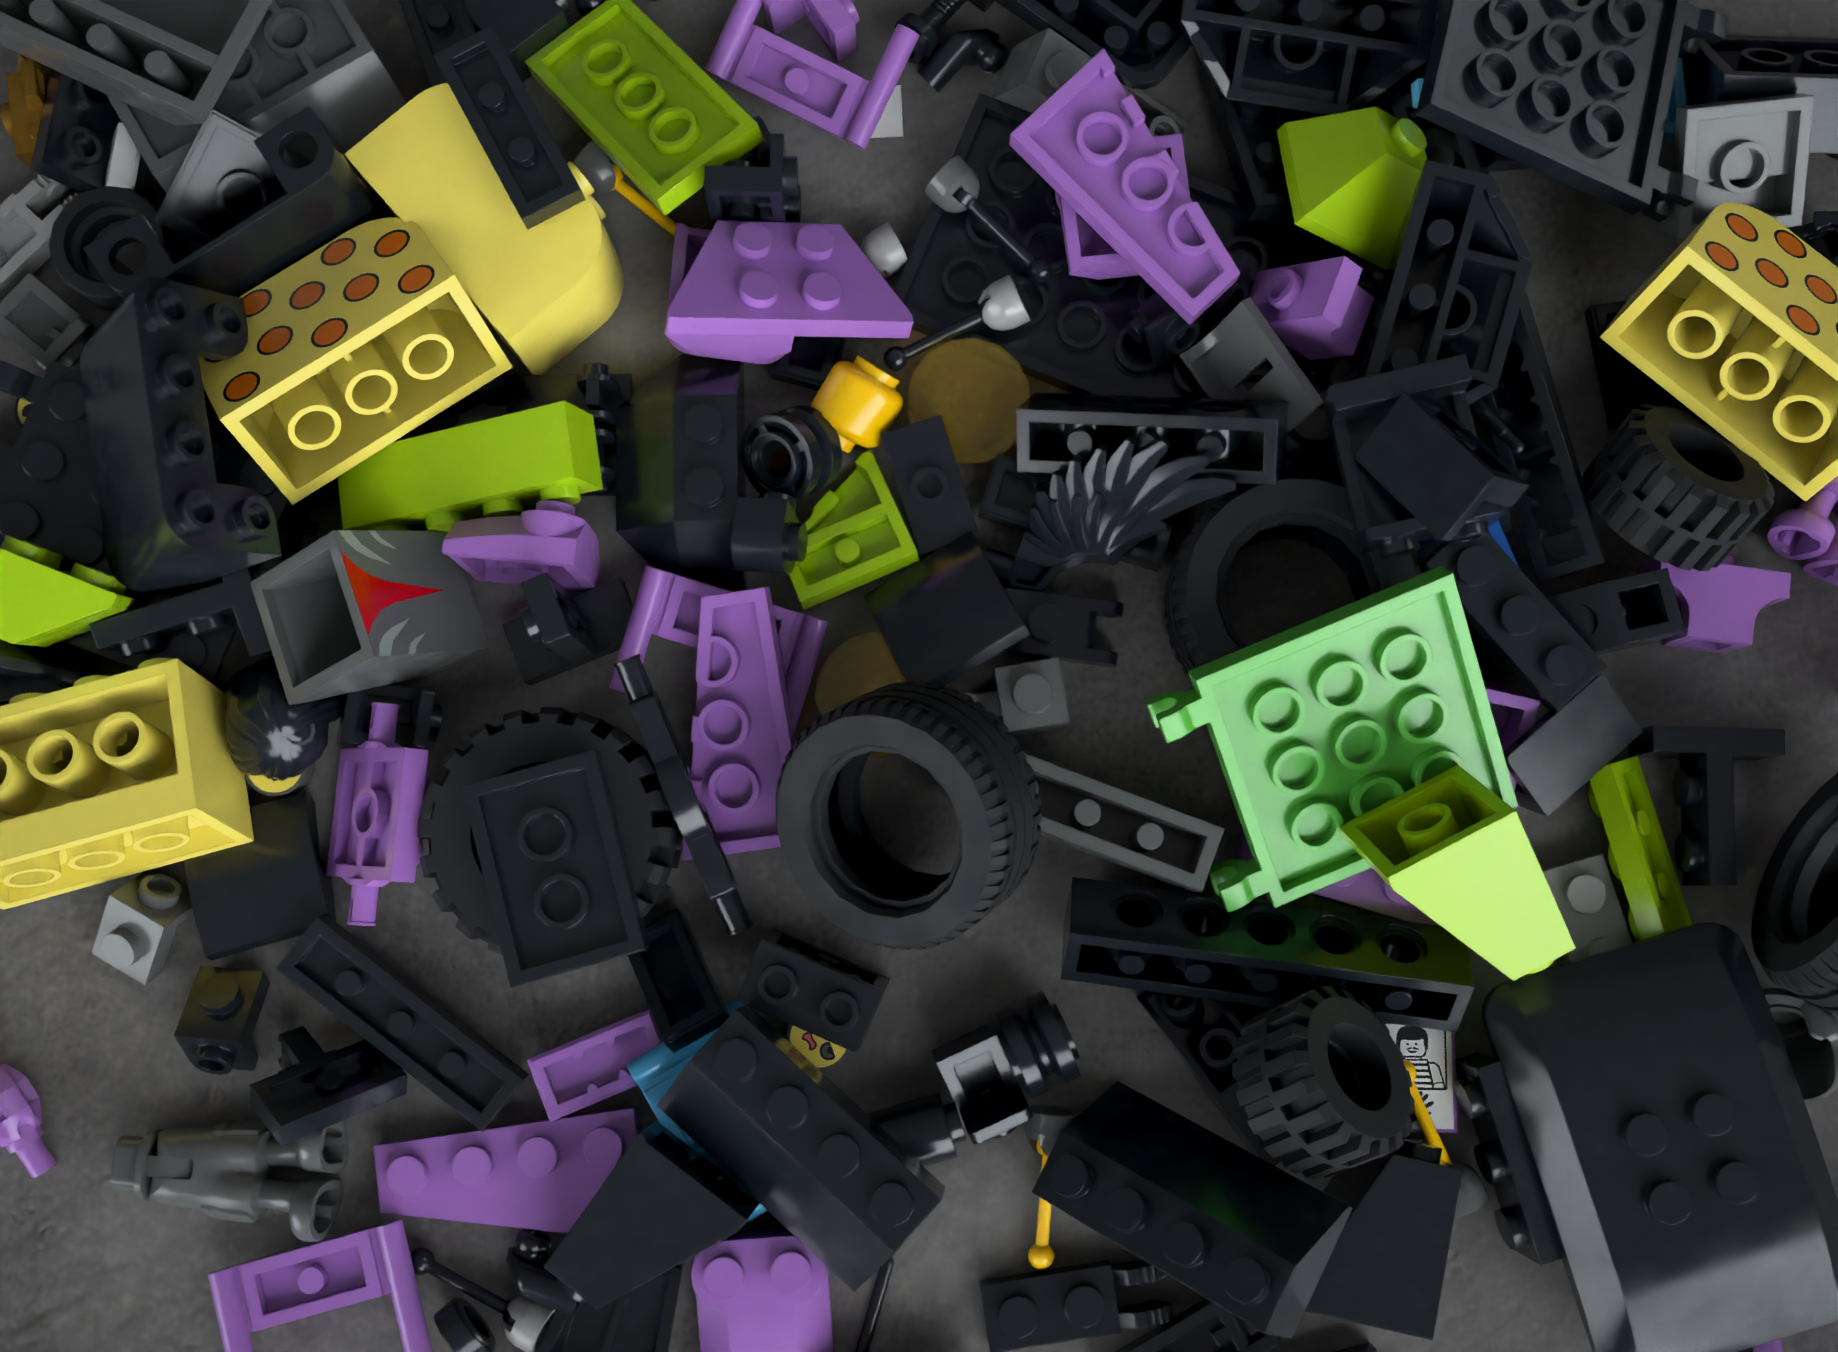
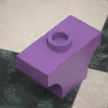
[1248,256,1375,360]
[1636,556,1791,654]

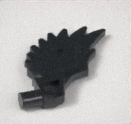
[985,437,1237,592]

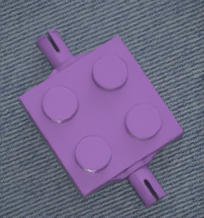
[326,702,430,926]

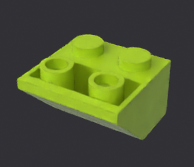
[0,535,142,647]

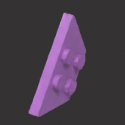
[666,220,914,338]

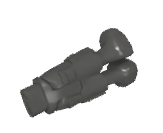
[110,1119,348,1242]

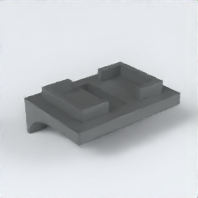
[1180,297,1324,435]

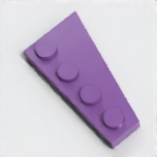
[374,1106,641,1233]

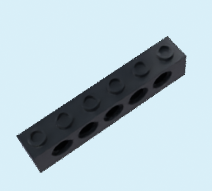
[1061,877,1475,1032]

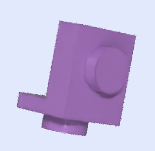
[763,0,859,63]

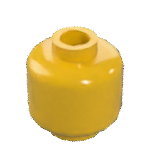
[811,355,903,453]

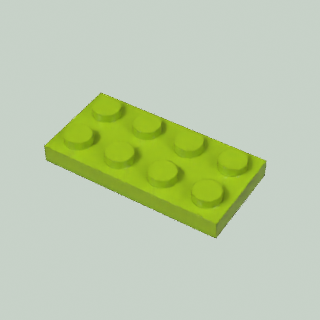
[524,0,764,216]

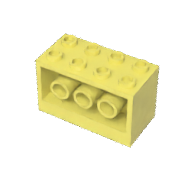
[0,658,254,910]

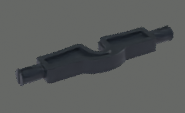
[613,654,753,936]

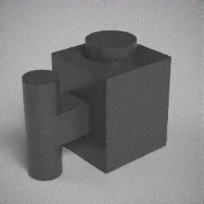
[964,657,1070,738]

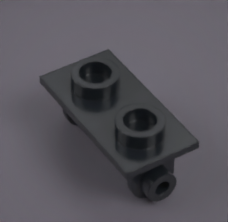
[1125,246,1252,369]

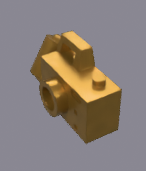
[1,53,50,174]

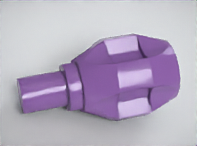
[0,1062,57,1179]

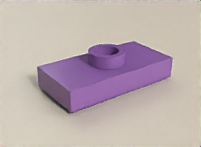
[527,1008,663,1122]

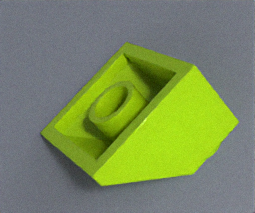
[1277,106,1427,270]

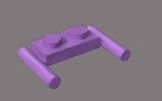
[704,0,919,150]
[609,565,829,734]
[207,1219,433,1352]

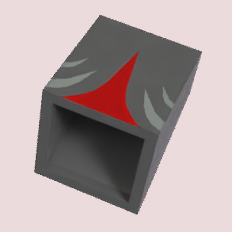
[250,530,491,705]

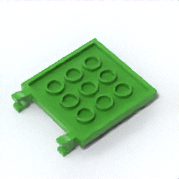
[1144,566,1518,913]

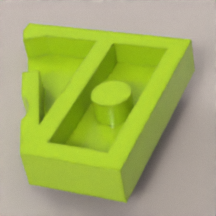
[789,450,920,610]

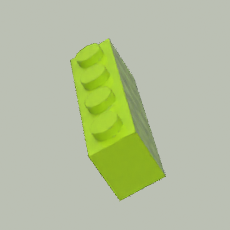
[337,400,603,532]

